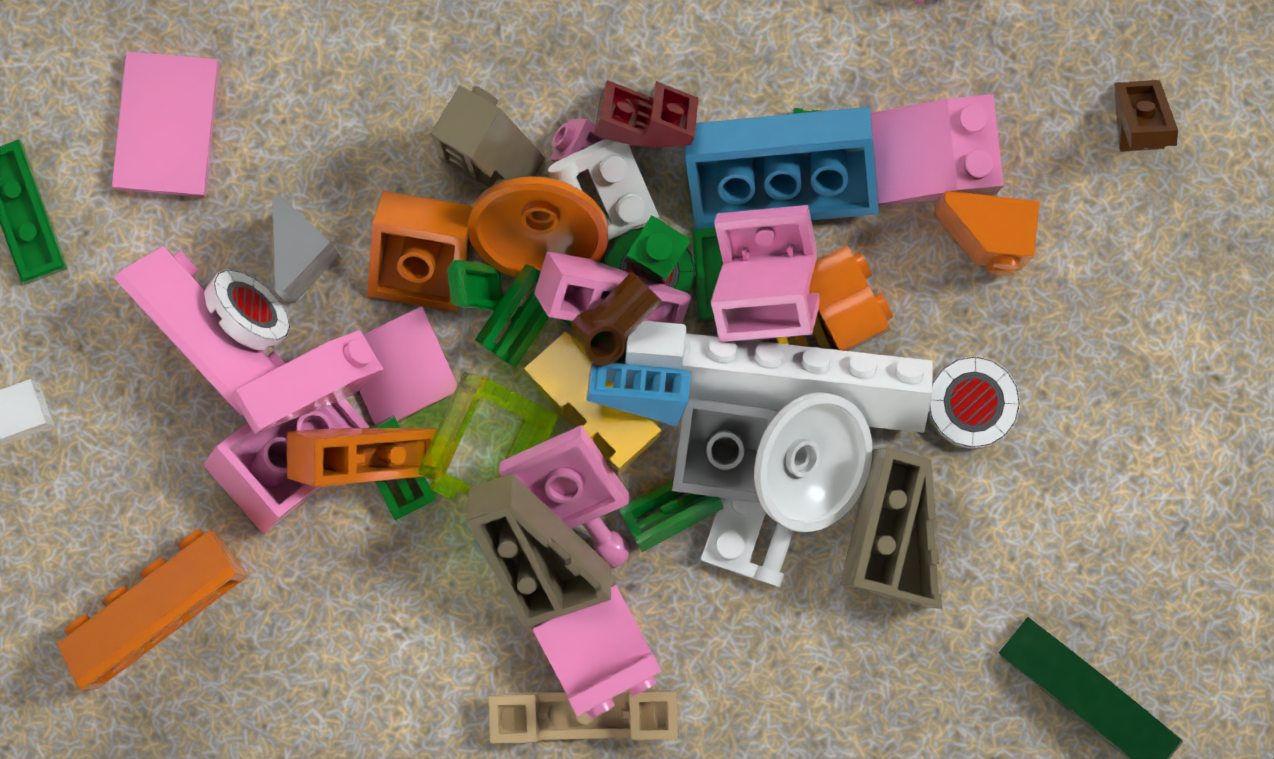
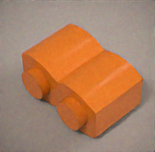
[809,245,893,351]

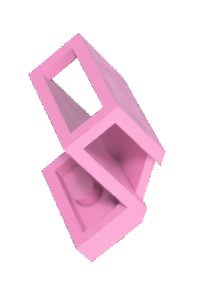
[711,205,820,342]
[532,584,662,719]

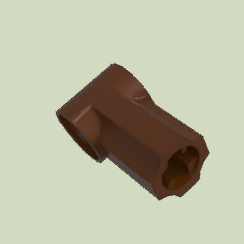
[570,272,663,366]

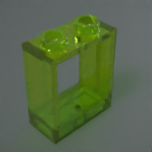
[417,371,559,500]

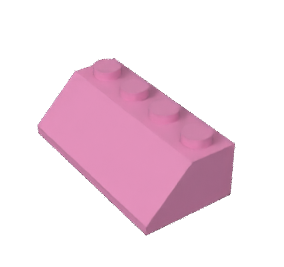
[113,246,286,419]

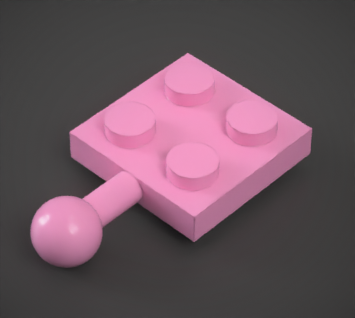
[499,425,630,568]

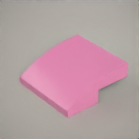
[359,307,461,425]

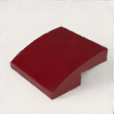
[594,80,699,148]

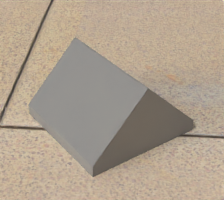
[272,197,340,303]
[672,398,779,503]

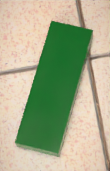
[0,139,68,285]

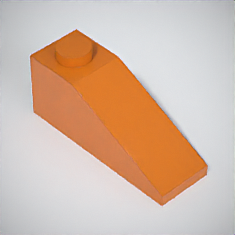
[287,428,439,487]

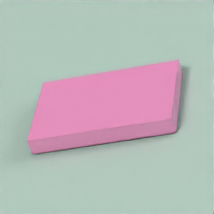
[112,51,220,198]

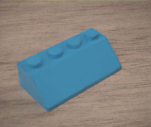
[685,107,879,229]

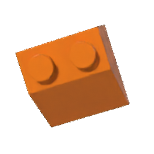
[367,191,472,312]
[934,191,1040,276]

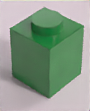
[624,215,691,284]

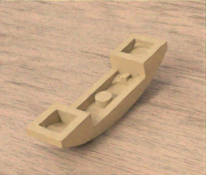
[488,689,679,743]

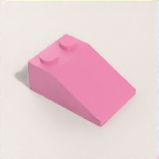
[871,94,1004,206]
[203,399,370,535]

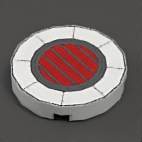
[204,269,290,350]
[928,356,1020,449]

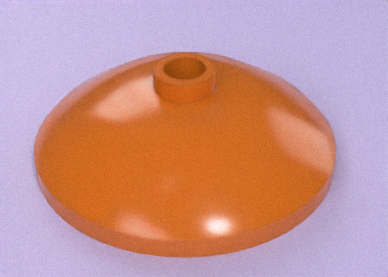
[468,176,608,282]

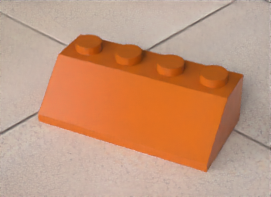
[57,529,249,690]

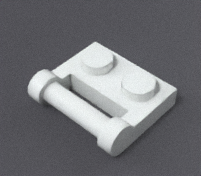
[548,139,659,242]
[700,498,794,587]

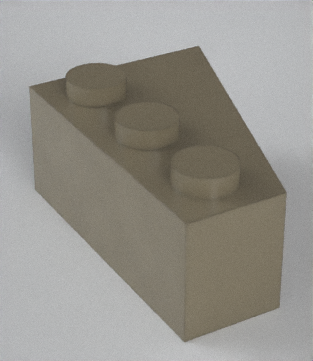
[430,85,545,188]
[840,448,942,609]
[466,473,611,628]

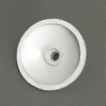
[754,392,873,532]

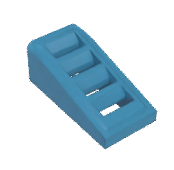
[586,363,691,426]

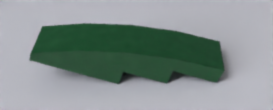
[999,617,1183,759]

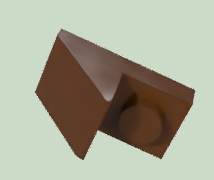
[1114,80,1178,152]

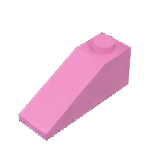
[534,251,691,324]
[231,330,383,434]

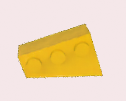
[524,331,661,476]

